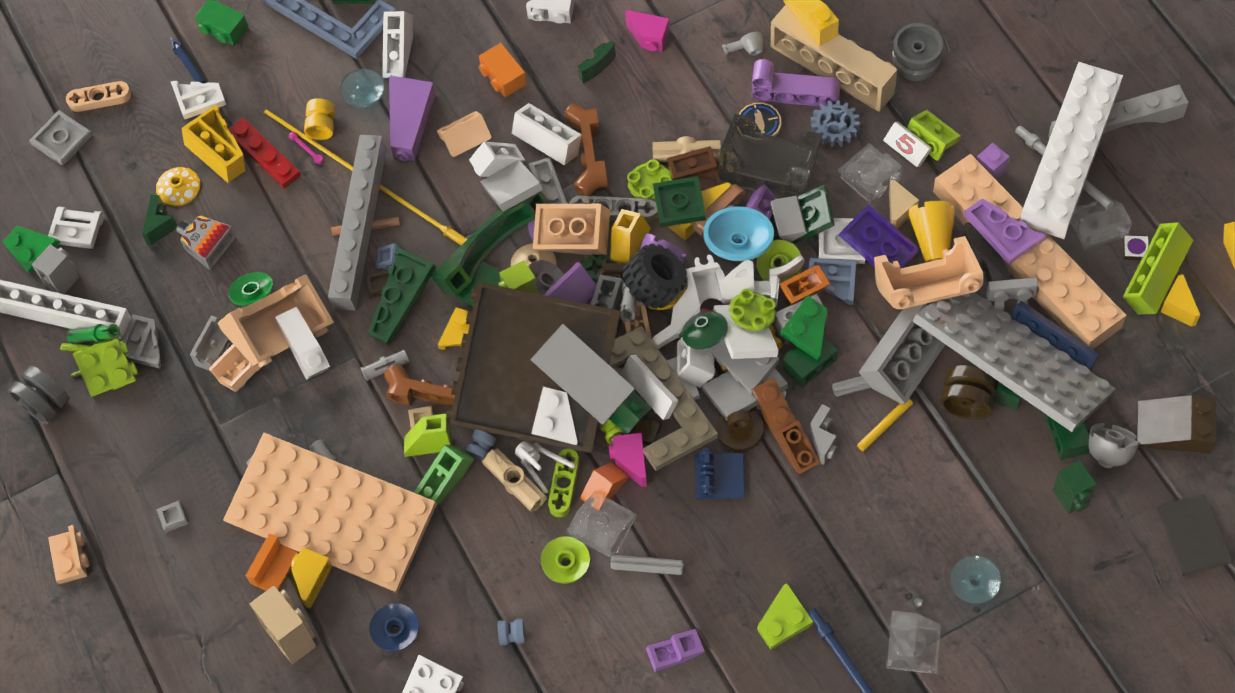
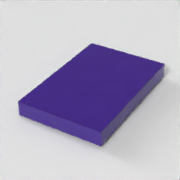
[838,204,921,269]

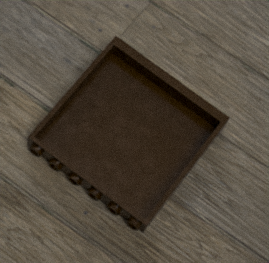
[446,282,621,453]

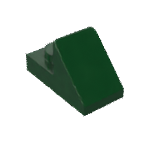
[142,195,177,245]

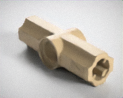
[653,136,721,162]
[482,448,547,513]

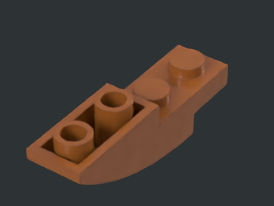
[751,378,820,474]

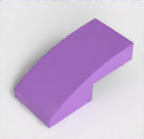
[646,629,704,672]

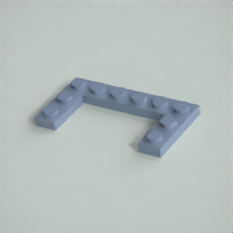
[260,0,396,59]

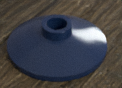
[369,603,419,652]

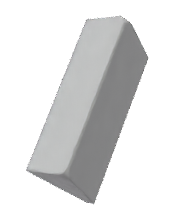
[771,196,807,242]

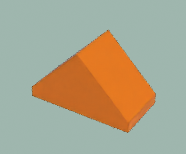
[779,265,830,305]
[580,462,629,513]

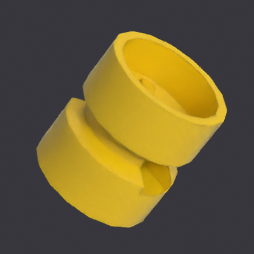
[304,99,335,140]

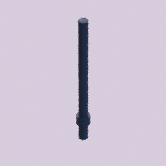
[808,608,874,693]

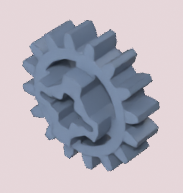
[811,100,860,147]

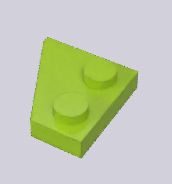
[757,583,813,650]

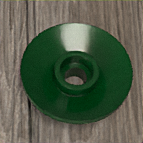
[682,311,728,349]

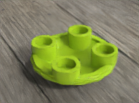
[627,160,672,201]
[729,289,776,331]

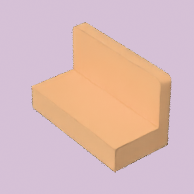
[437,111,491,157]

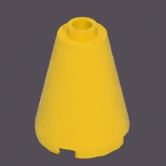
[908,201,955,263]

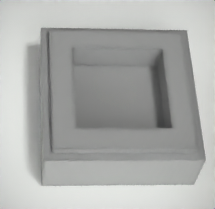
[156,500,188,533]

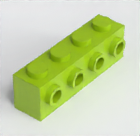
[1123,222,1193,315]

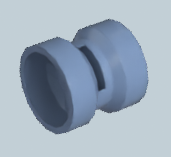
[465,429,497,461]
[498,618,525,646]

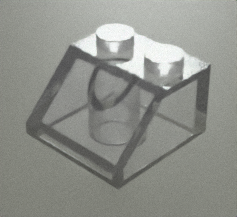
[566,491,637,557]
[886,611,941,674]

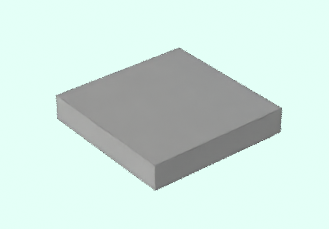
[29,110,93,166]

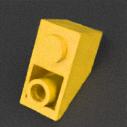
[610,209,651,264]

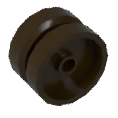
[939,365,998,420]

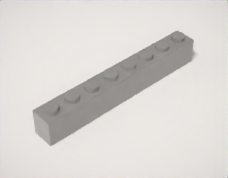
[328,135,387,311]

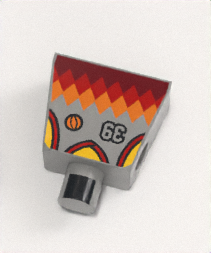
[177,216,236,270]

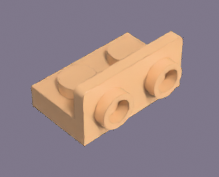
[48,525,89,584]

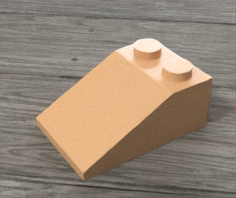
[533,204,610,255]

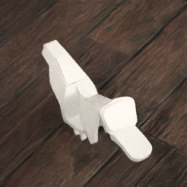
[652,255,805,349]

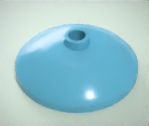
[704,207,774,261]

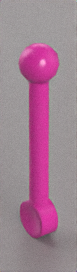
[289,132,323,164]

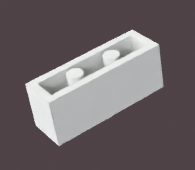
[512,103,581,165]

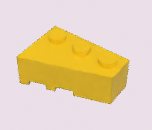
[182,104,245,183]

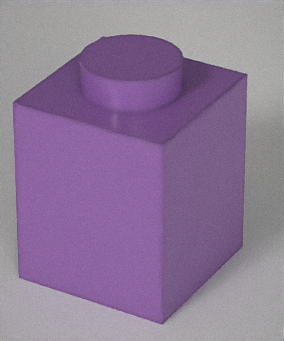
[976,143,1010,180]

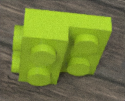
[73,338,138,397]

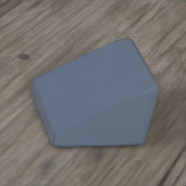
[376,243,406,270]

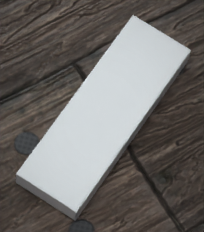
[621,354,678,420]

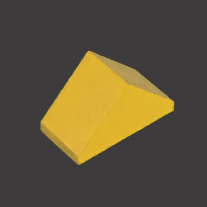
[1161,274,1200,327]

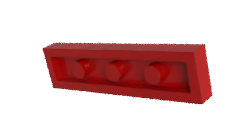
[229,118,301,189]

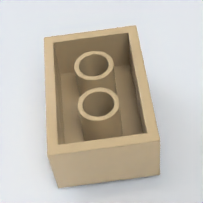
[249,586,316,665]

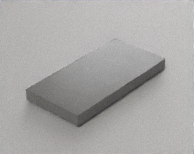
[531,324,635,425]

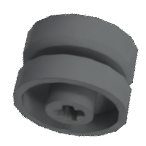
[892,23,943,81]
[8,365,70,424]

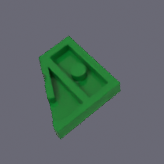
[3,226,60,273]
[780,295,827,360]

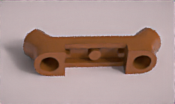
[564,103,608,196]
[384,364,455,406]

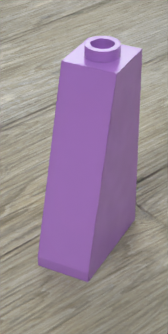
[389,75,436,161]

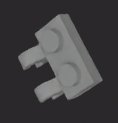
[986,278,1038,311]

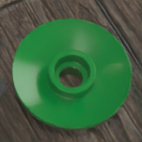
[228,272,273,306]

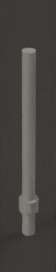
[1015,126,1114,210]

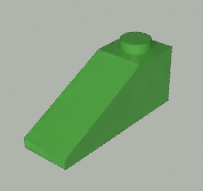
[414,445,474,508]

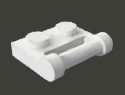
[48,206,104,249]

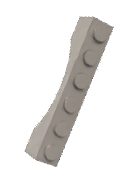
[1048,85,1189,139]

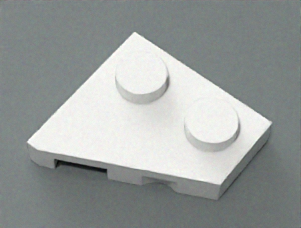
[171,81,226,119]
[531,387,578,445]

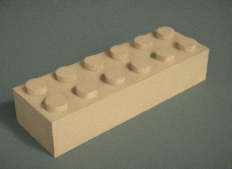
[770,5,897,112]

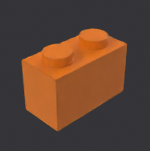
[479,43,527,97]

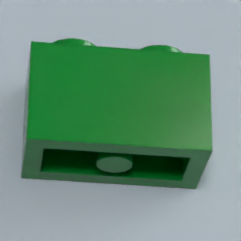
[194,0,249,46]

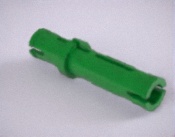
[67,324,120,344]

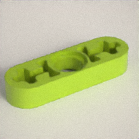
[548,449,580,517]

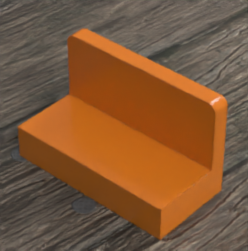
[245,533,298,591]

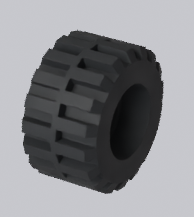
[623,244,688,309]

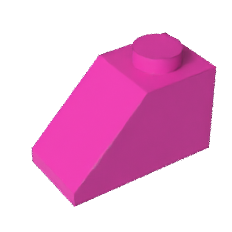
[625,10,669,52]
[609,433,647,487]

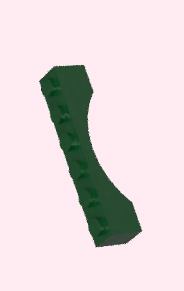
[431,191,550,296]

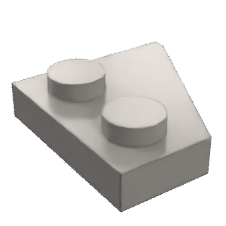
[122,315,161,369]

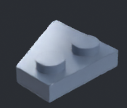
[809,258,856,305]

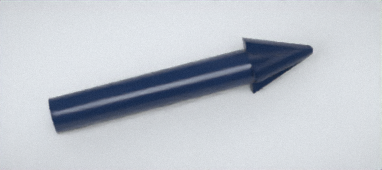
[170,37,206,84]

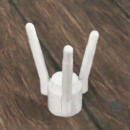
[515,440,575,494]

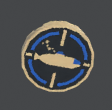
[737,102,781,144]

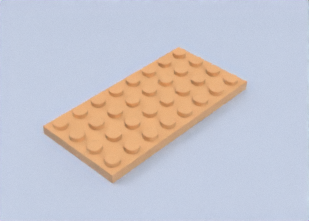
[223,433,437,593]

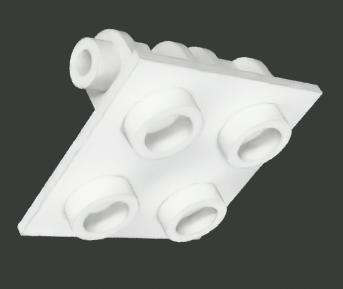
[402,655,464,693]

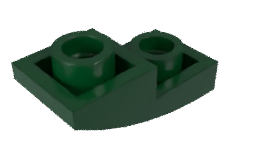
[577,40,616,84]

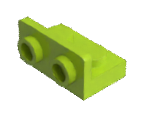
[907,110,961,161]

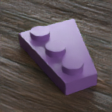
[964,198,1046,264]

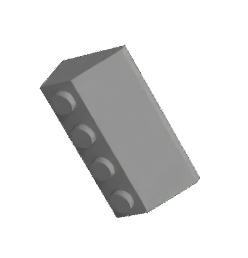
[859,304,946,404]

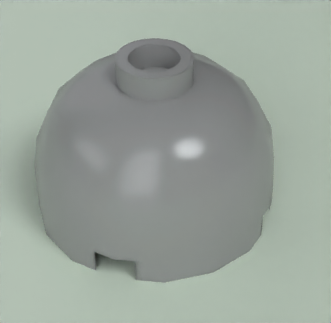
[1088,423,1140,468]

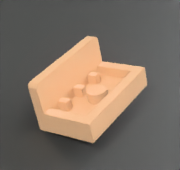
[209,344,260,392]

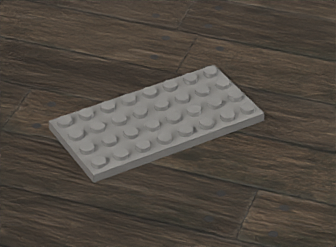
[913,292,1116,432]

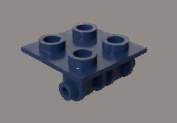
[695,448,744,499]

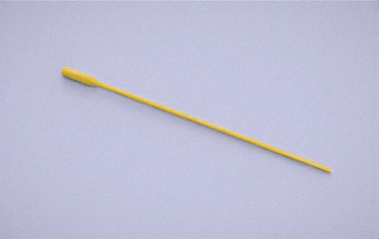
[264,109,467,245]

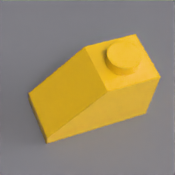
[291,547,333,609]

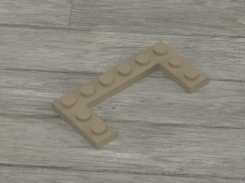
[610,326,718,471]

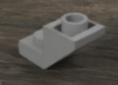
[810,404,838,465]

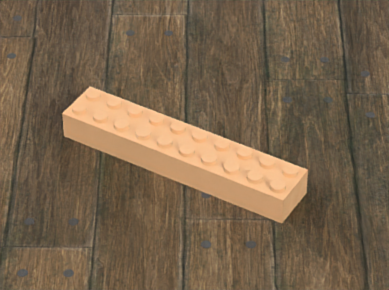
[933,154,1127,349]

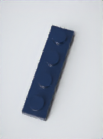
[1011,301,1100,371]

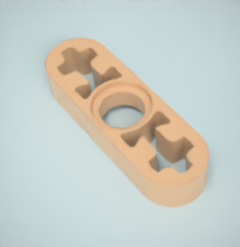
[66,81,131,112]

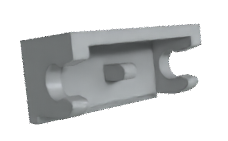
[190,315,232,371]

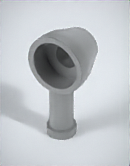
[722,32,763,56]

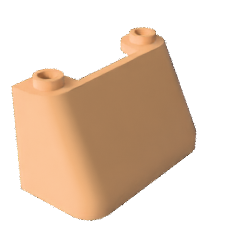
[874,236,983,309]
[217,274,334,368]

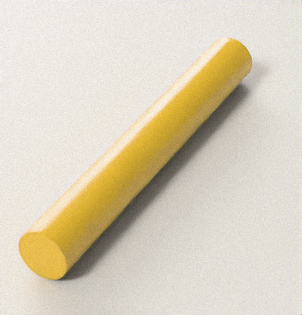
[857,399,913,452]

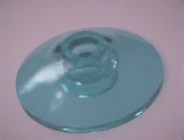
[340,69,384,107]
[950,555,1001,604]

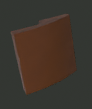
[667,146,722,191]

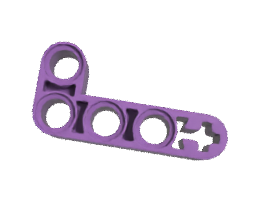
[752,59,841,107]

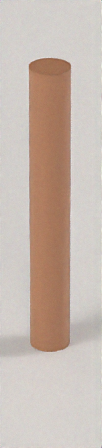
[331,217,400,236]

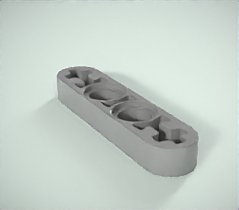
[569,196,658,222]

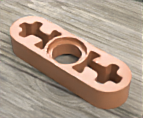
[693,184,746,237]

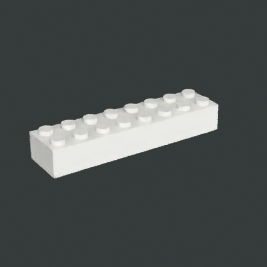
[1020,62,1123,239]

